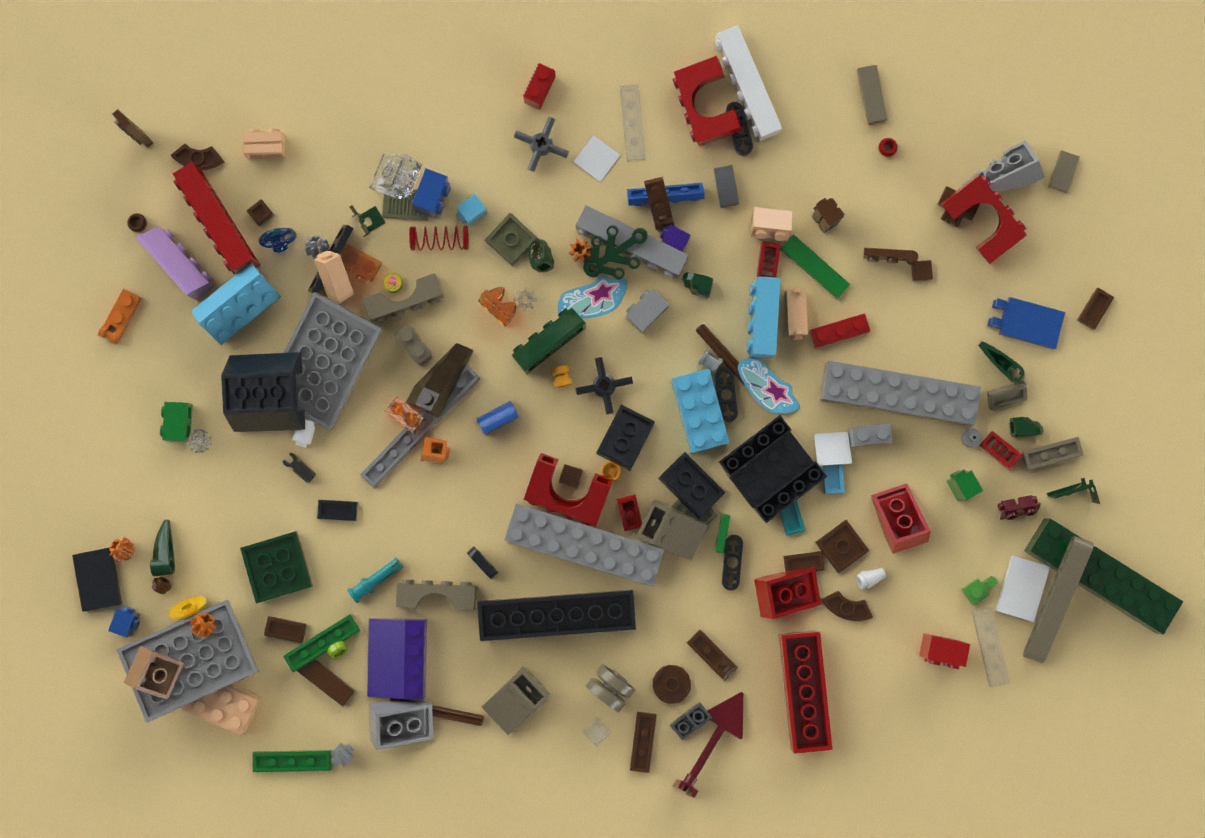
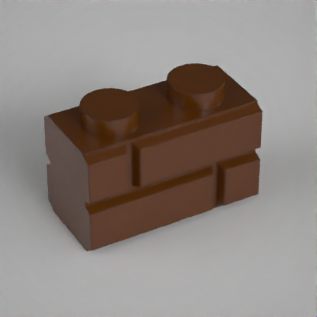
[812,198,845,233]

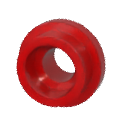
[878,138,898,157]

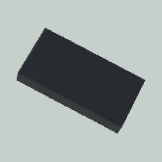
[317,500,358,521]

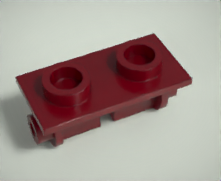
[998,495,1041,520]

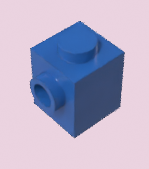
[108,606,140,638]

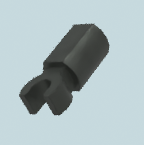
[283,453,316,483]

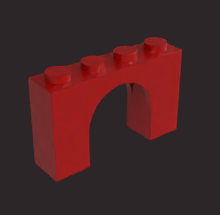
[673,55,742,146]
[940,174,1027,264]
[523,453,613,527]

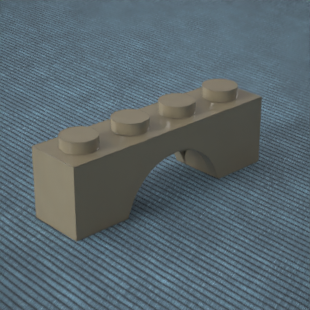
[362,273,444,324]
[396,579,476,610]

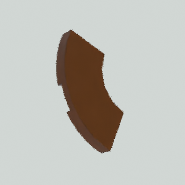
[171,144,225,170]
[821,591,873,621]

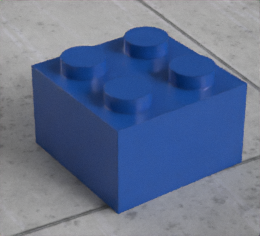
[412,168,451,219]

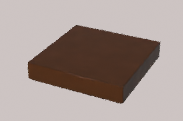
[815,520,869,573]

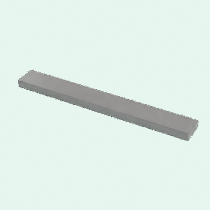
[360,365,480,488]

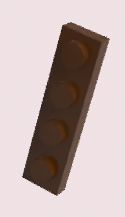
[112,109,154,147]

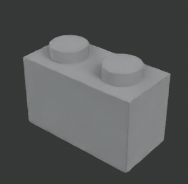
[626,289,669,334]
[848,423,892,447]

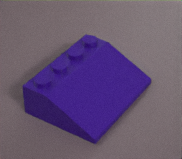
[367,618,427,699]

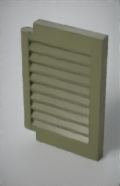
[382,187,428,221]

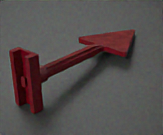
[673,692,744,798]

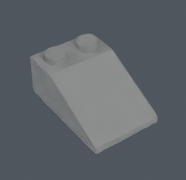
[369,701,433,750]

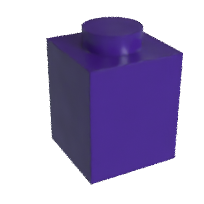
[660,224,691,252]

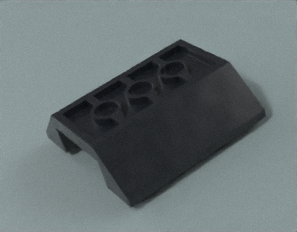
[221,352,305,432]
[719,415,827,523]

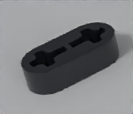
[467,546,499,579]

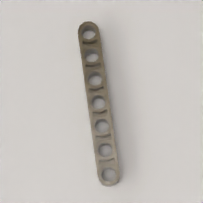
[1023,536,1094,664]

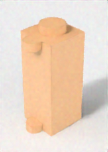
[314,251,354,304]
[784,288,808,340]

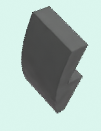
[714,165,739,208]
[670,702,712,741]

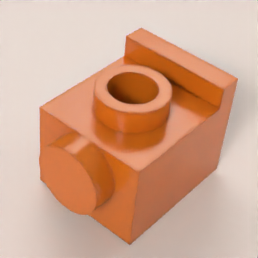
[420,437,450,464]

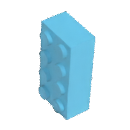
[191,263,281,345]
[746,277,781,359]
[671,369,729,454]

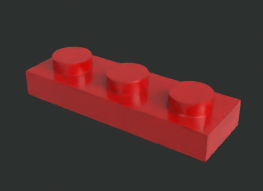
[809,313,871,348]

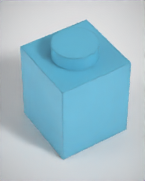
[457,194,487,226]

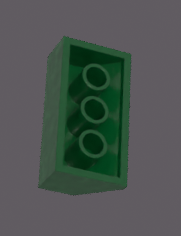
[512,308,586,375]

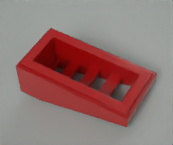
[757,241,781,278]
[980,431,1023,471]

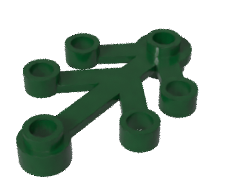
[583,225,648,280]

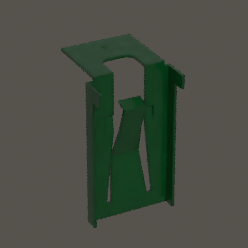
[349,205,385,237]
[1047,478,1100,504]

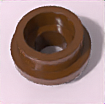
[127,213,147,233]
[152,577,171,594]

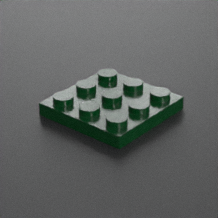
[240,531,313,604]

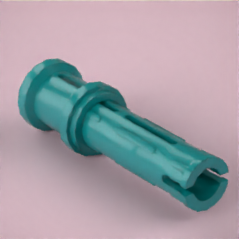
[347,557,403,603]

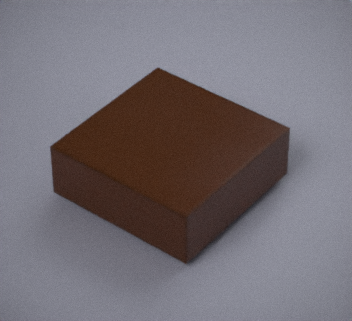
[246,199,274,226]
[911,260,933,281]
[559,464,583,488]

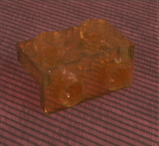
[341,245,382,283]

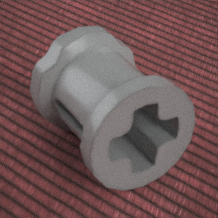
[698,349,723,373]

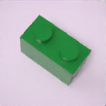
[160,402,193,442]
[946,469,983,501]

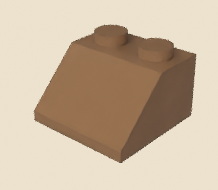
[124,646,184,700]

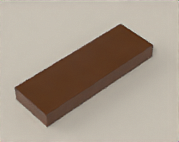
[297,659,356,707]
[630,711,657,773]

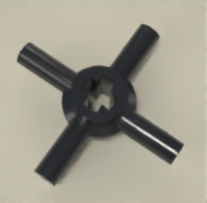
[576,357,633,415]

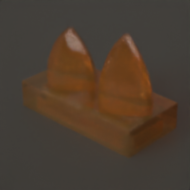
[478,287,516,327]
[385,396,427,434]

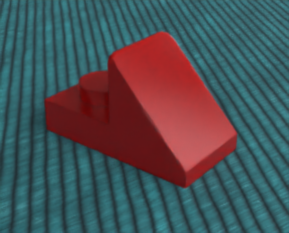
[617,494,642,531]

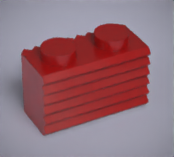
[523,63,556,110]

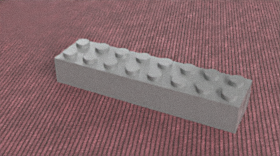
[819,361,981,426]
[504,504,664,587]

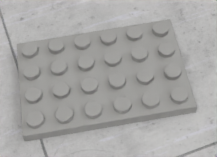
[284,292,383,430]
[116,600,259,723]

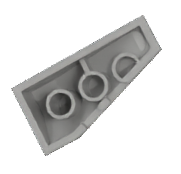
[961,140,1045,192]

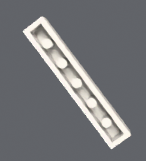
[714,25,782,141]

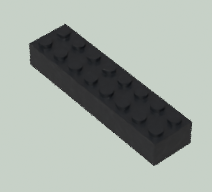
[477,589,636,641]

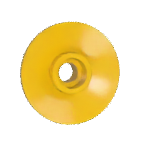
[168,596,207,620]

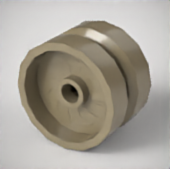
[586,664,636,712]

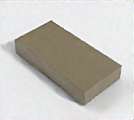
[1048,151,1080,193]
[987,381,1027,410]

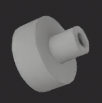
[961,428,982,448]

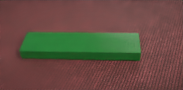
[780,234,850,299]
[283,614,361,673]
[253,750,332,772]

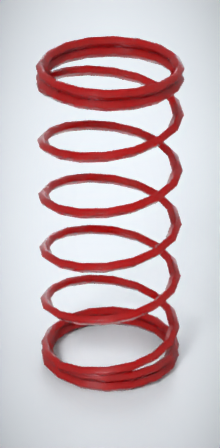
[409,225,469,251]

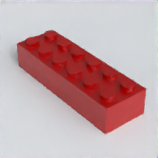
[172,162,260,274]
[779,630,833,754]

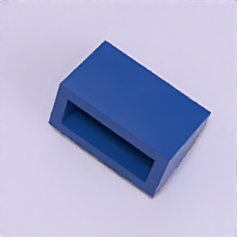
[477,401,520,435]

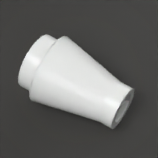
[855,568,886,590]

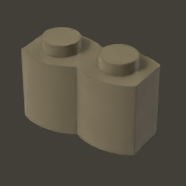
[396,325,432,366]

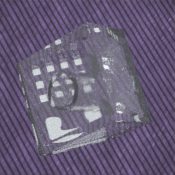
[369,154,422,199]

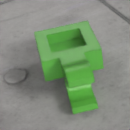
[961,576,998,606]

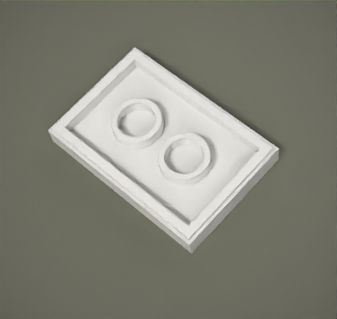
[995,555,1050,622]

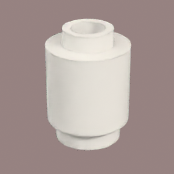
[292,420,315,448]

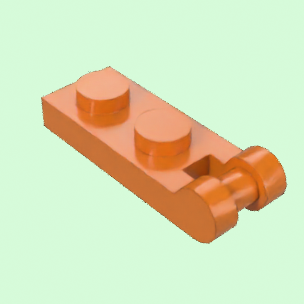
[98,288,142,344]

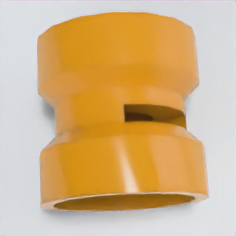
[550,365,572,388]
[601,462,621,481]

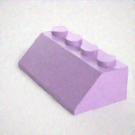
[136,226,214,301]

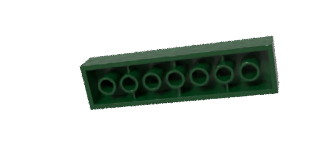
[1024,518,1184,635]

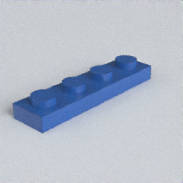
[627,183,705,206]

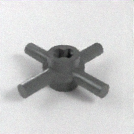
[514,117,569,172]

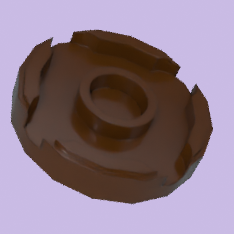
[653,665,691,704]

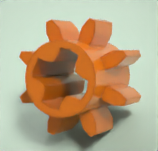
[569,238,592,263]
[109,537,134,562]
[190,613,216,637]

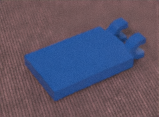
[987,297,1065,349]

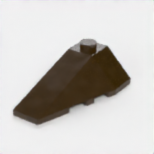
[406,343,473,418]

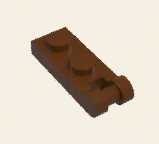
[644,176,675,230]
[863,248,918,265]
[686,629,738,681]

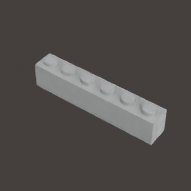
[576,205,689,279]

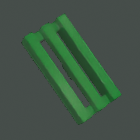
[714,514,731,553]

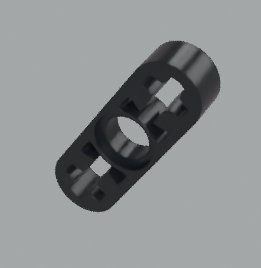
[725,102,753,157]
[715,367,738,422]
[721,535,743,591]

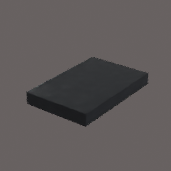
[596,405,655,471]
[658,452,726,519]
[72,547,122,612]

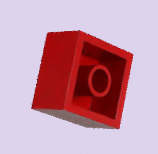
[919,633,970,670]

